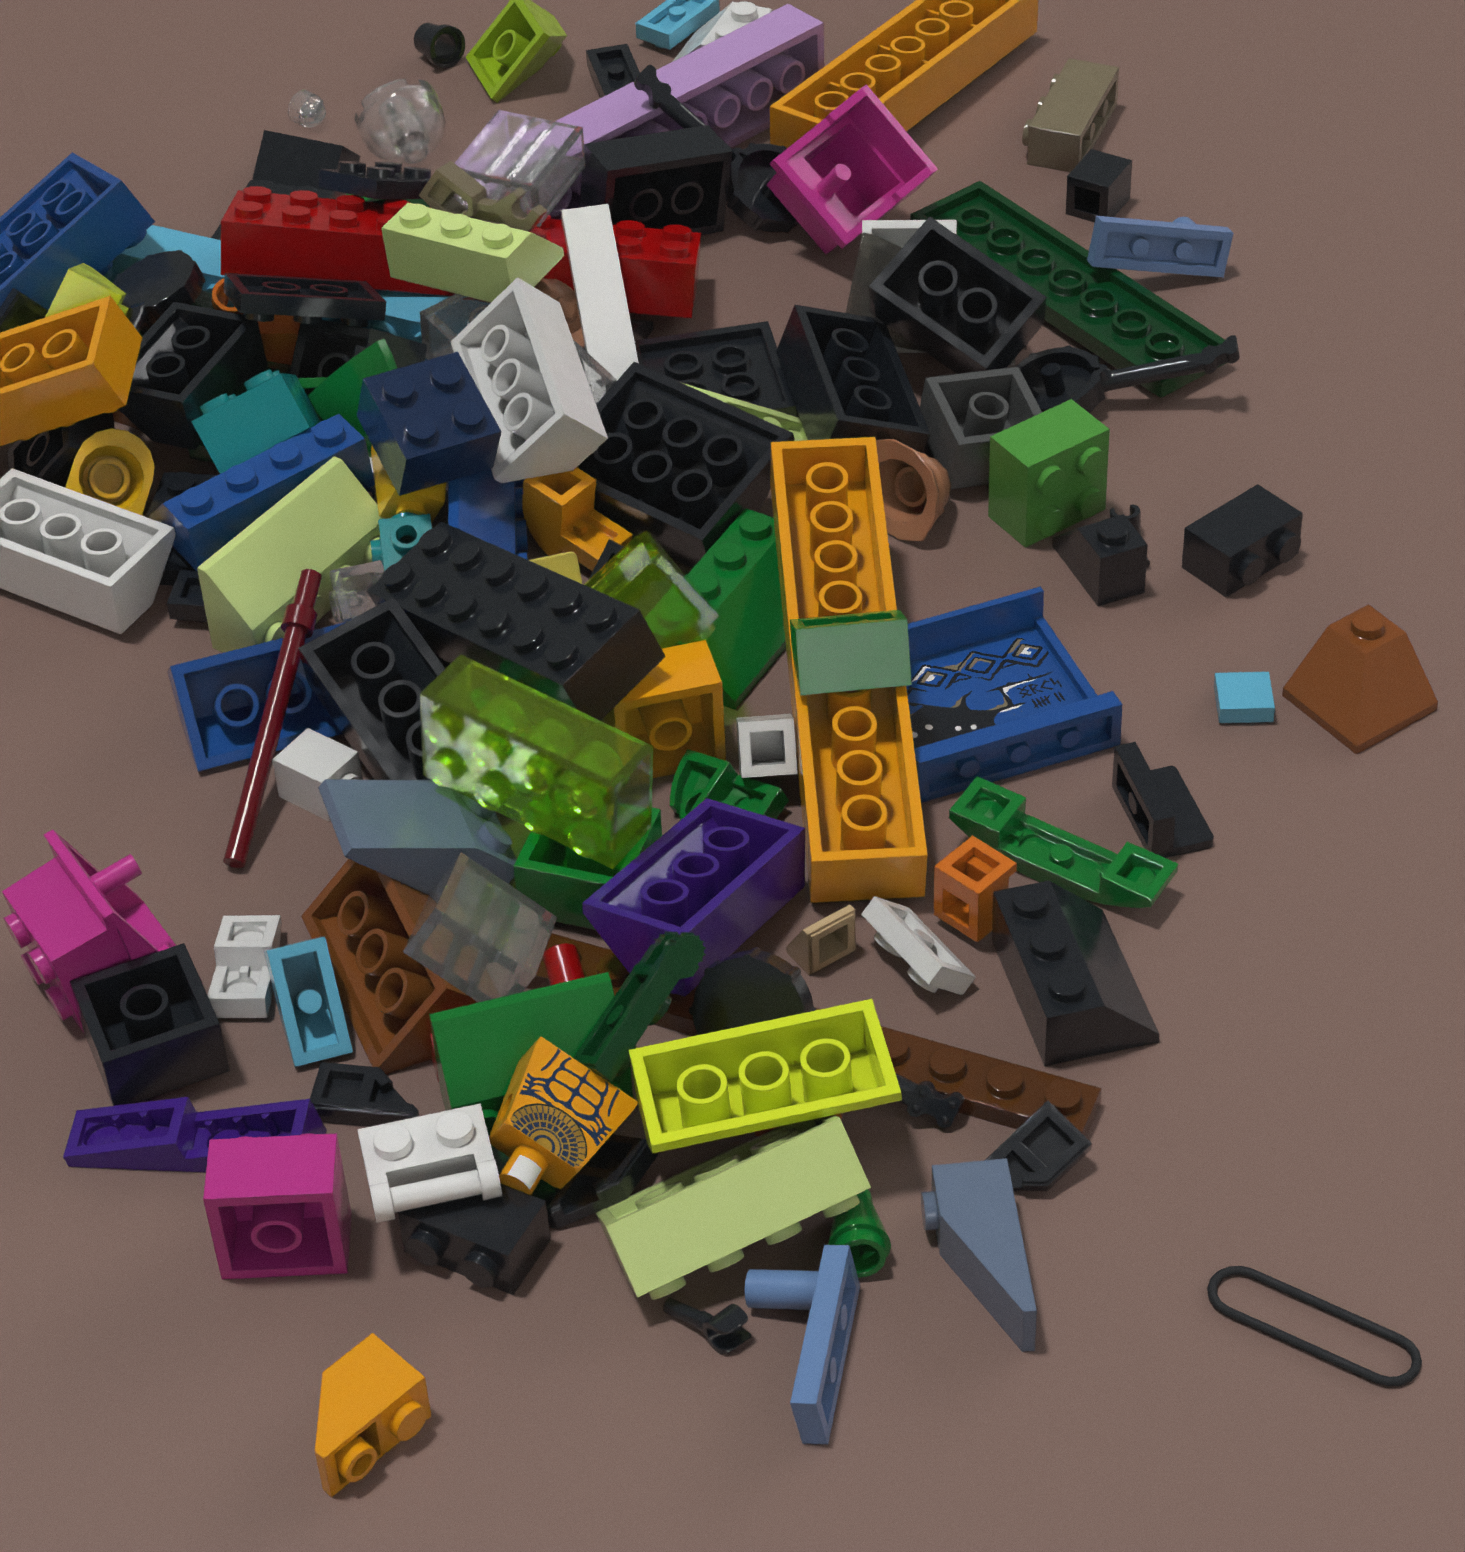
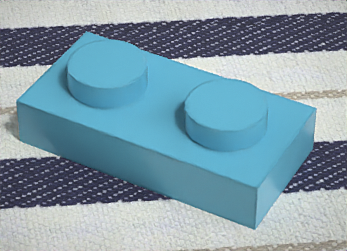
[635,0,720,50]

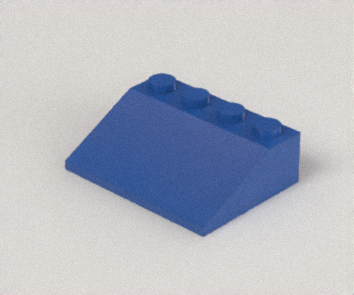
[0,152,155,310]

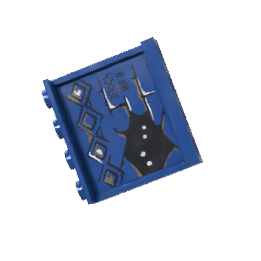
[906,586,1123,803]

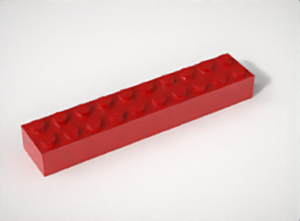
[221,186,701,318]

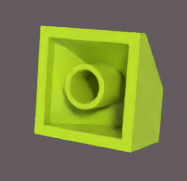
[466,0,567,103]

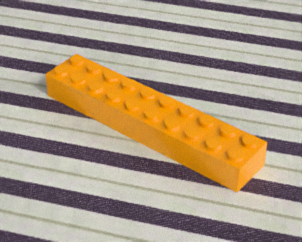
[770,437,928,903]

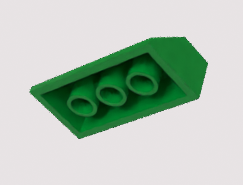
[646,508,786,710]

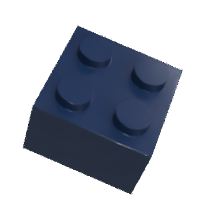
[357,352,502,496]

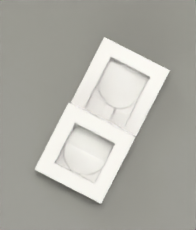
[207,915,281,1018]

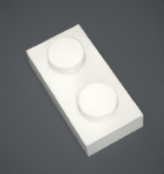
[861,896,976,995]

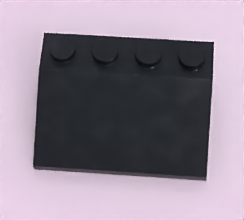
[577,362,795,568]

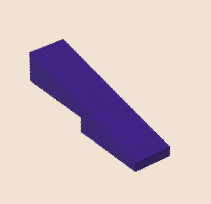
[63,1097,327,1172]

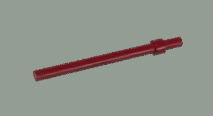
[223,569,322,868]

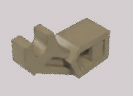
[419,161,547,232]

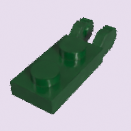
[574,932,706,1082]

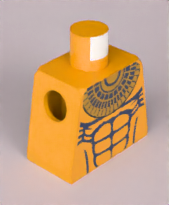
[489,1036,638,1195]

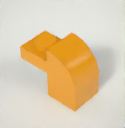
[522,467,633,571]

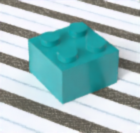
[191,369,321,474]

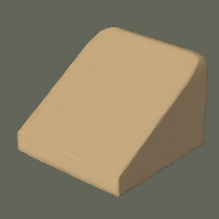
[786,904,856,975]

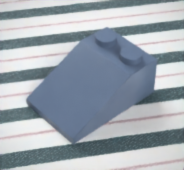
[318,779,517,918]

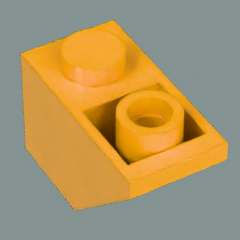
[315,1333,431,1498]

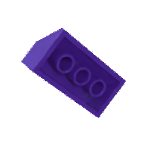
[582,798,805,997]

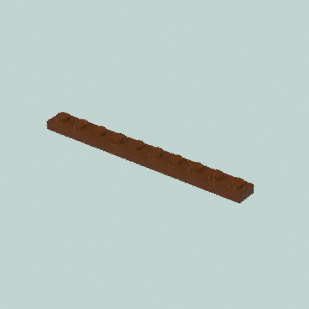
[523,932,1102,1137]

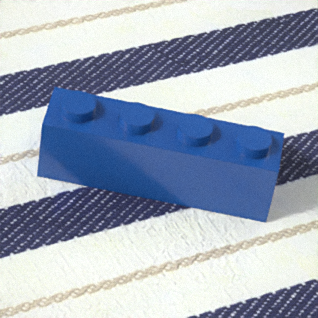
[149,414,375,572]
[448,469,528,560]
[167,622,346,772]

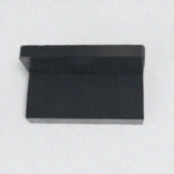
[252,130,361,196]
[1112,742,1214,858]

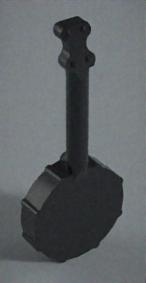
[634,65,798,233]
[113,250,206,333]
[1015,335,1240,413]
[689,947,964,1128]

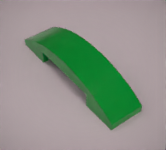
[949,776,1178,908]

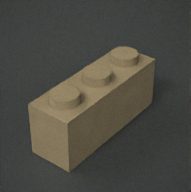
[1022,58,1119,172]

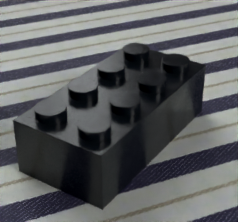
[776,305,931,453]

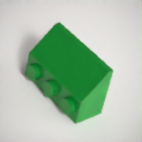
[429,972,633,1136]

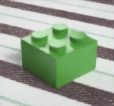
[988,399,1110,548]

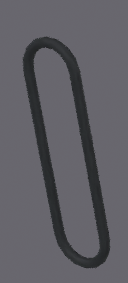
[1207,1266,1422,1387]

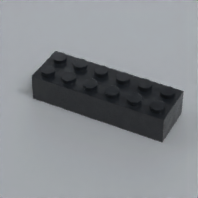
[367,521,666,732]

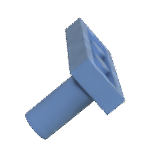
[1087,216,1234,278]
[745,1245,860,1445]

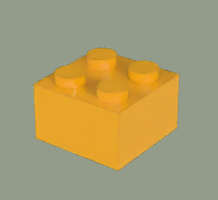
[603,640,726,785]

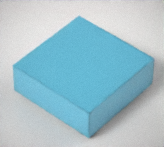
[1214,672,1275,723]

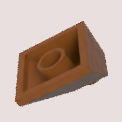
[1282,604,1438,754]

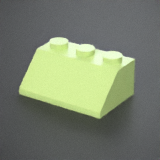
[381,203,564,302]

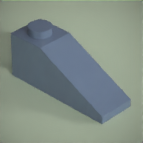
[921,1158,1037,1352]

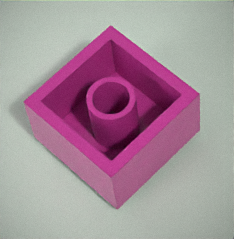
[203,1133,352,1280]

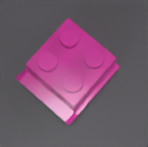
[767,84,938,255]
[2,829,203,1033]

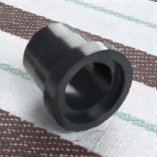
[414,23,465,68]

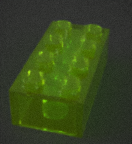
[420,654,653,869]

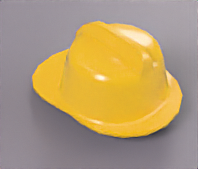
[65,428,155,515]

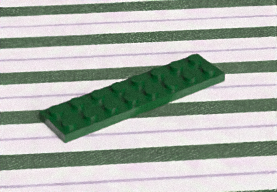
[910,181,1226,398]

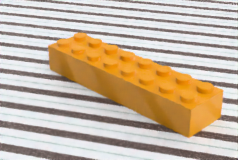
[770,0,1039,148]

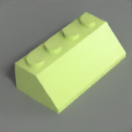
[197,456,385,653]
[596,1115,871,1300]

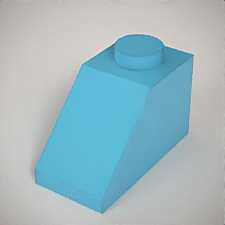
[264,937,353,1067]

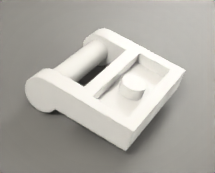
[357,1103,502,1223]

